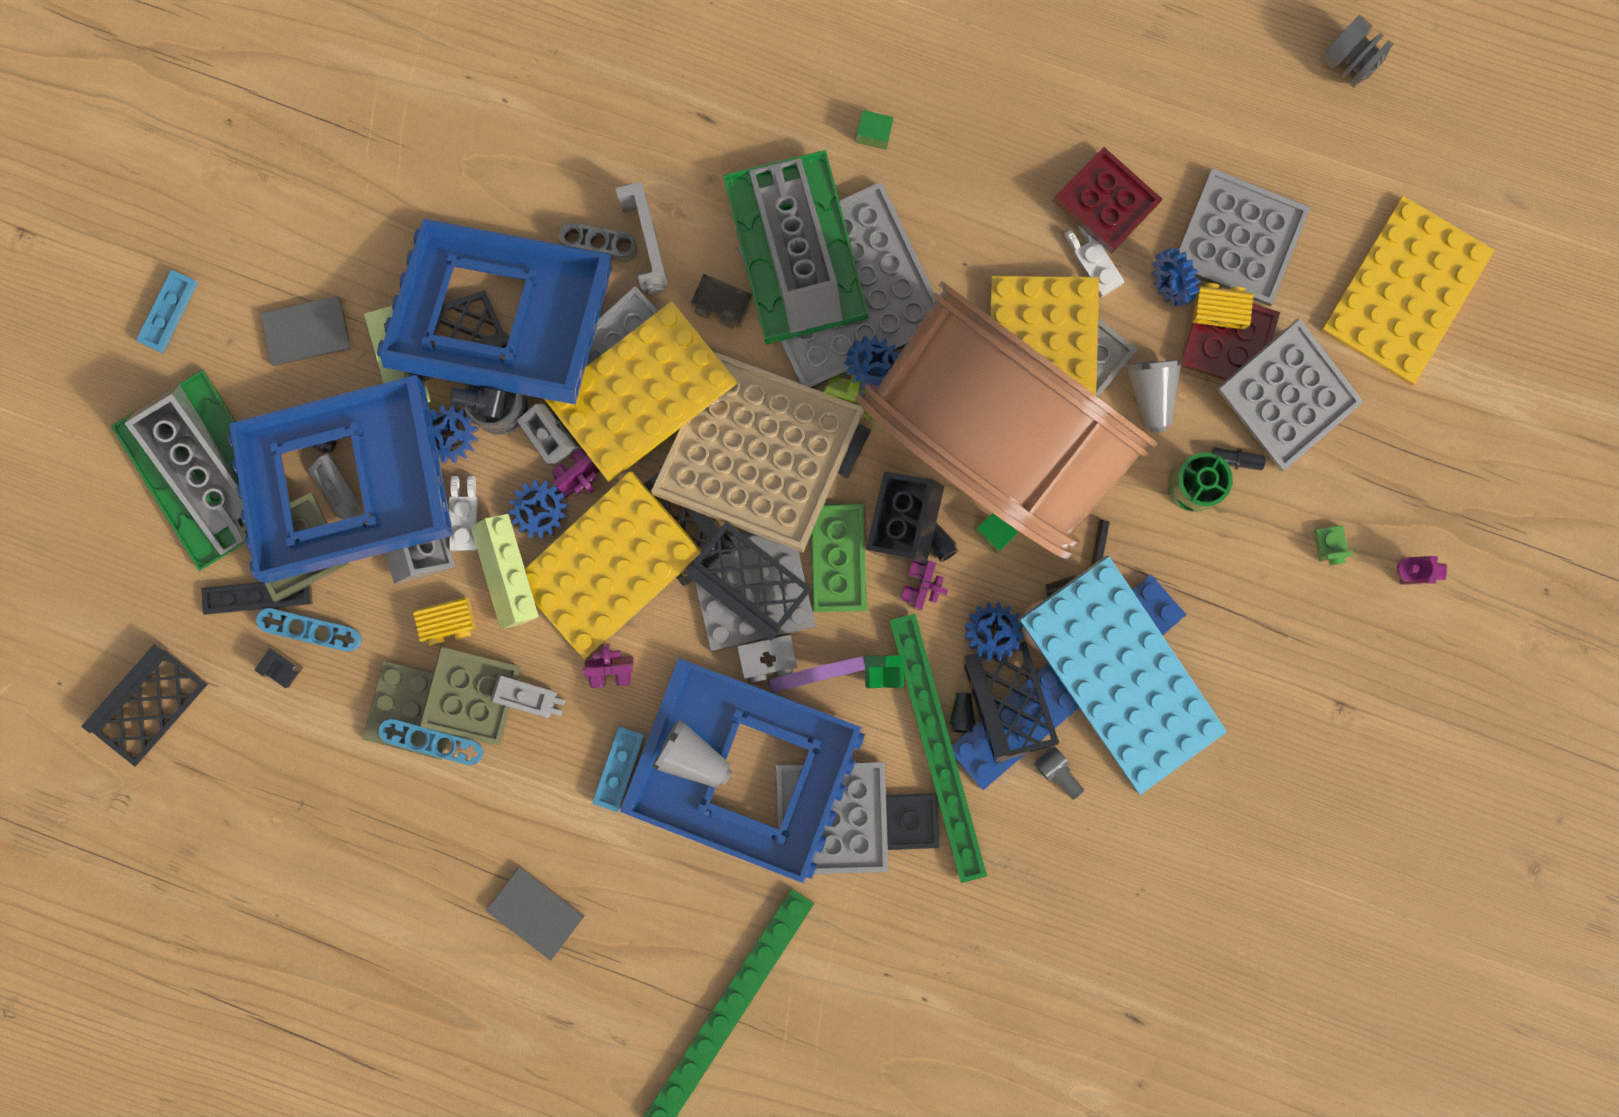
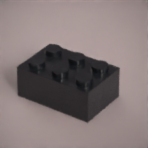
[866,471,945,565]

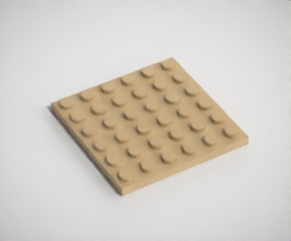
[651,352,864,552]

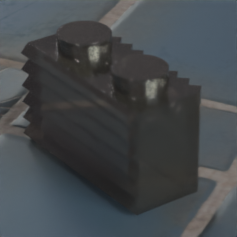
[691,274,753,329]

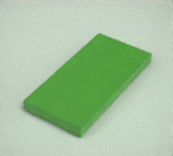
[811,504,867,613]

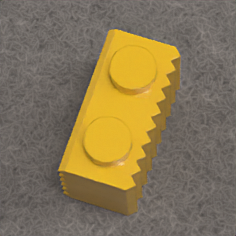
[1192,283,1254,329]
[413,597,477,646]

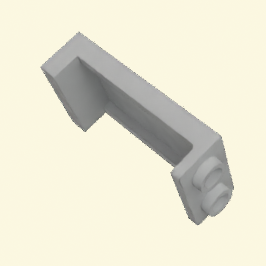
[616,182,669,294]

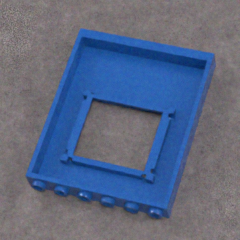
[377,219,612,405]
[228,375,454,583]
[620,658,865,883]

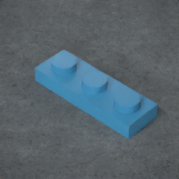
[136,269,198,354]
[592,726,645,812]

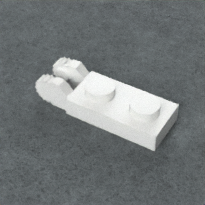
[1064,226,1125,298]
[450,476,478,551]

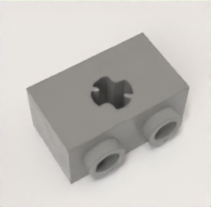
[517,404,580,463]
[737,635,797,683]

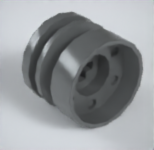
[1321,15,1394,88]
[464,384,528,435]

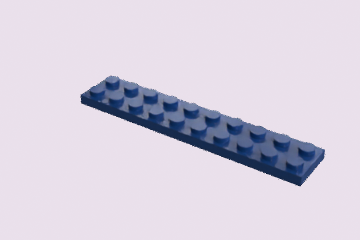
[952,574,1186,790]

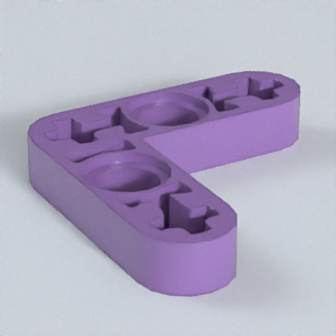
[768,656,865,693]

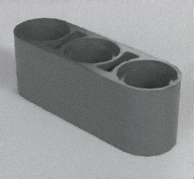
[559,223,637,262]

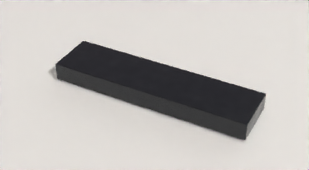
[201,582,313,615]

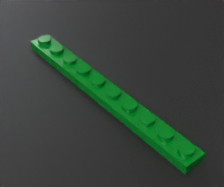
[889,613,987,883]
[643,888,815,1117]

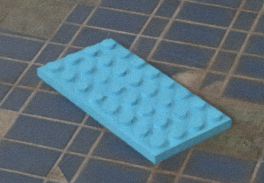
[1018,556,1227,795]

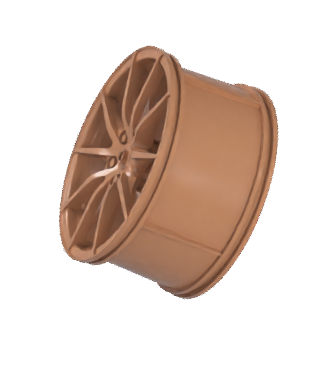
[855,281,1158,559]

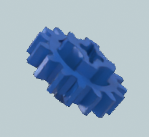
[1151,248,1200,307]
[844,335,900,390]
[430,405,478,464]
[509,480,568,539]
[965,602,1023,661]

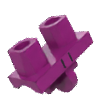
[552,448,600,498]
[1396,556,1447,585]
[901,561,948,611]
[583,643,634,688]

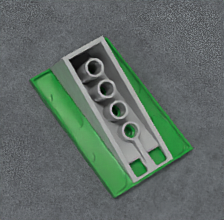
[723,150,869,345]
[111,369,245,572]

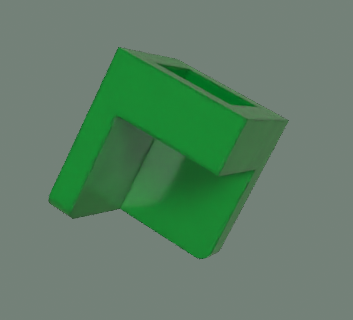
[856,110,894,150]
[975,513,1018,553]
[865,655,904,689]

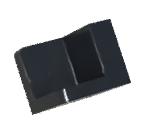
[254,648,303,688]

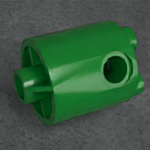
[1168,452,1233,512]

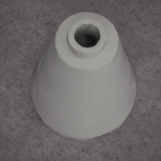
[1126,359,1181,432]
[652,719,732,788]

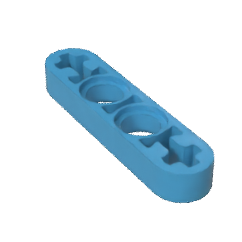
[256,608,362,652]
[379,719,484,765]

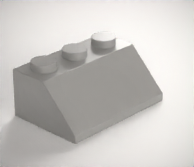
[385,537,455,584]

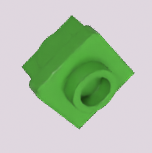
[1314,525,1353,566]

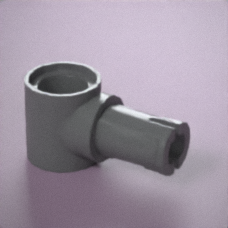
[1034,746,1084,800]

